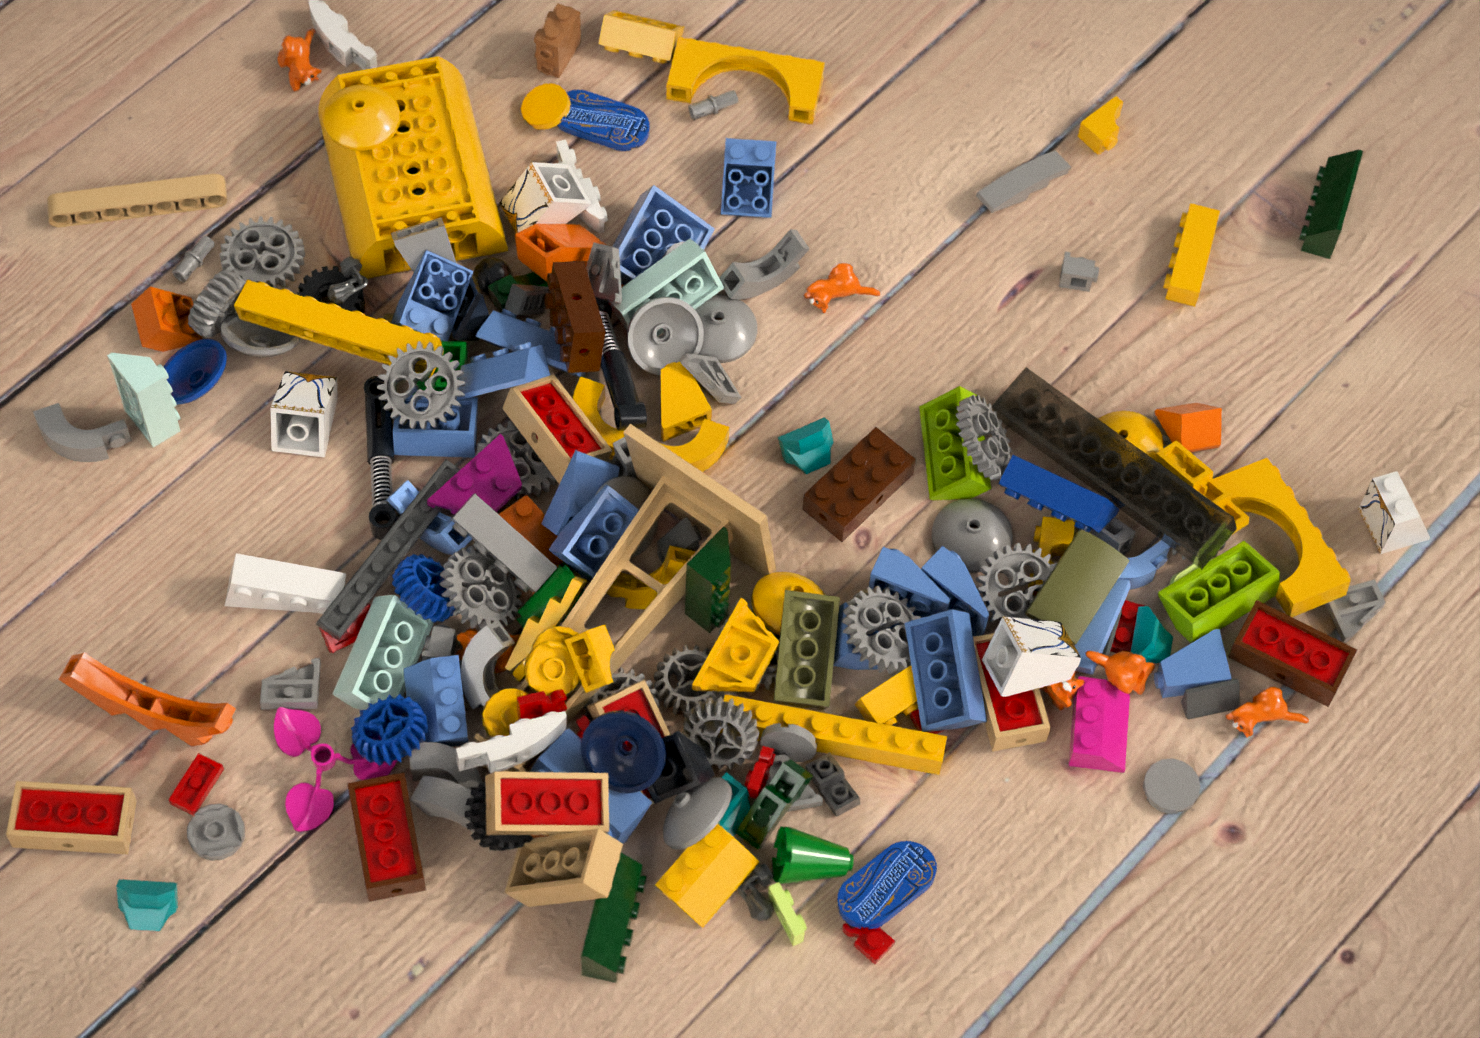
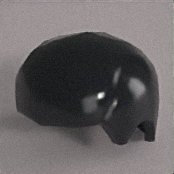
[473,257,513,296]

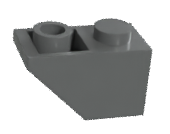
[657,517,701,564]

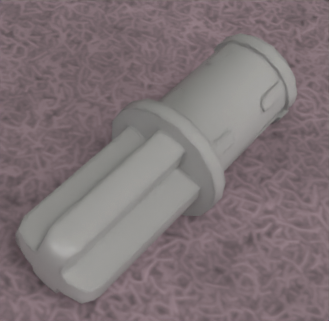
[688,90,738,120]
[172,236,215,282]

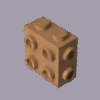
[534,3,581,78]

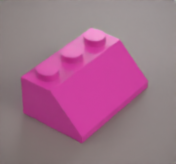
[1068,676,1130,773]

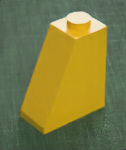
[661,362,712,442]

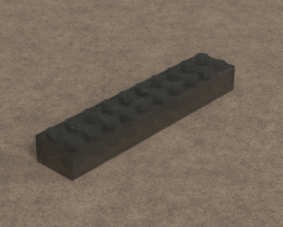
[992,367,1237,569]

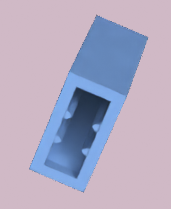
[1154,629,1232,698]

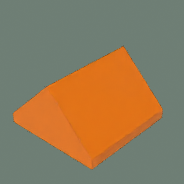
[1154,403,1222,452]

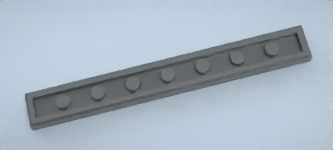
[316,459,461,641]

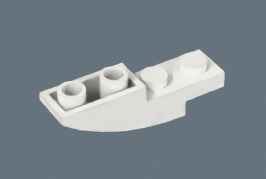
[308,0,378,70]
[556,139,608,234]
[456,711,567,774]

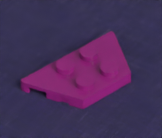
[427,434,522,514]

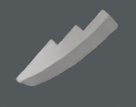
[976,150,1071,213]

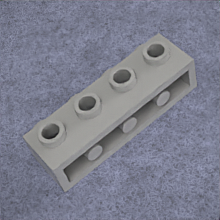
[450,494,558,593]

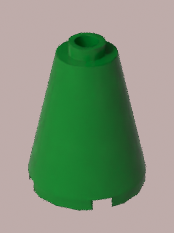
[516,562,585,629]
[772,826,854,884]

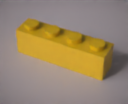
[1163,203,1220,307]
[855,665,918,726]

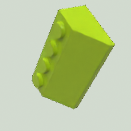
[919,386,991,501]
[1158,541,1280,643]

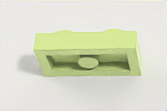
[768,882,807,946]

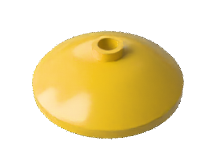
[322,84,400,151]
[1083,411,1163,482]
[751,572,825,635]

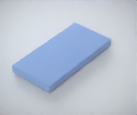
[1074,579,1131,675]

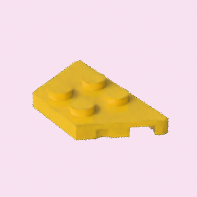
[692,598,779,692]

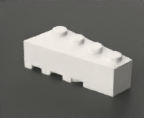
[225,554,346,614]

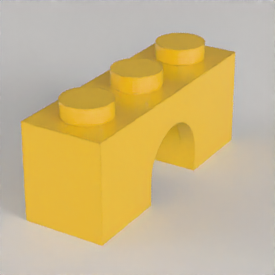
[1028,516,1075,596]

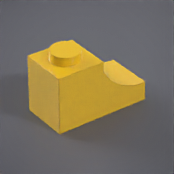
[1077,96,1123,155]
[565,624,615,693]

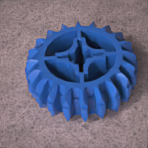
[392,554,455,623]
[351,694,429,766]

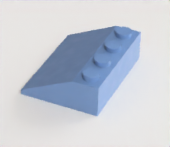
[612,185,715,285]

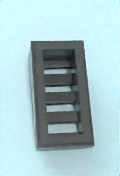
[505,284,549,315]

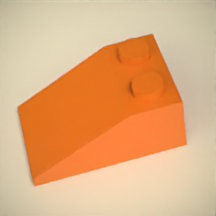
[498,495,573,594]

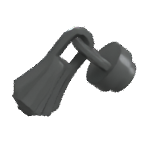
[327,257,368,304]
[737,863,774,921]

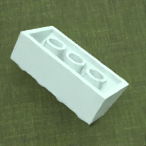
[608,238,724,336]
[107,353,181,448]
[333,595,434,710]

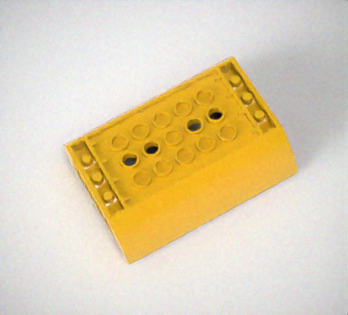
[318,56,508,279]

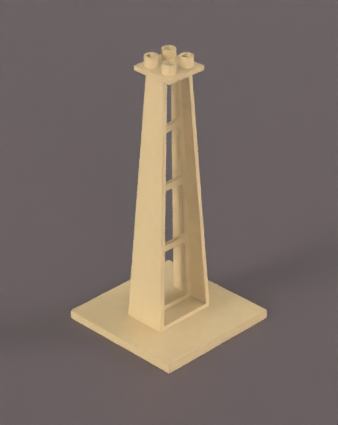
[474,424,777,772]

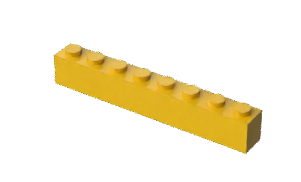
[234,280,444,378]
[720,694,947,775]

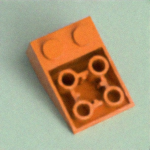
[515,224,606,282]

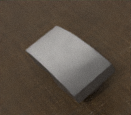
[806,752,860,817]

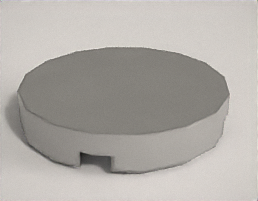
[761,723,817,762]
[1143,759,1200,814]
[187,804,245,861]

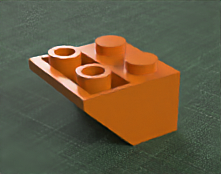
[131,286,203,352]

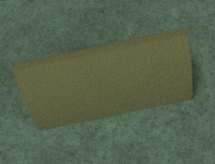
[1024,529,1130,645]
[773,590,840,710]

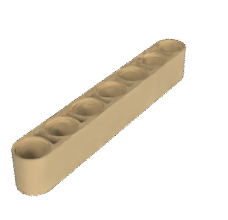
[47,174,227,227]

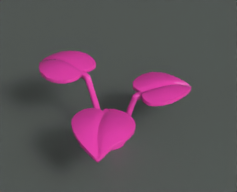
[274,707,398,832]

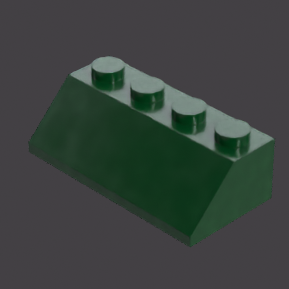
[1299,149,1363,259]
[685,526,731,633]
[581,852,647,983]

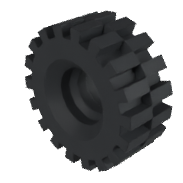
[297,266,365,313]
[465,781,534,851]

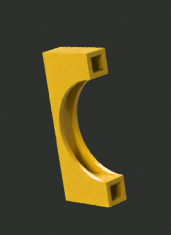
[666,37,825,125]

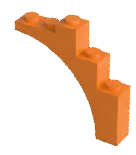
[58,653,236,746]

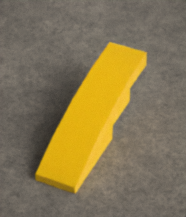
[1156,440,1249,537]
[505,576,587,671]

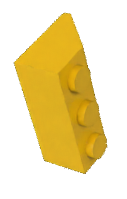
[598,10,685,63]
[655,823,760,928]

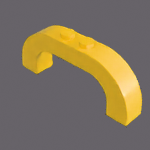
[573,376,730,472]

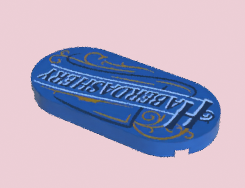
[557,90,650,151]
[837,841,937,929]

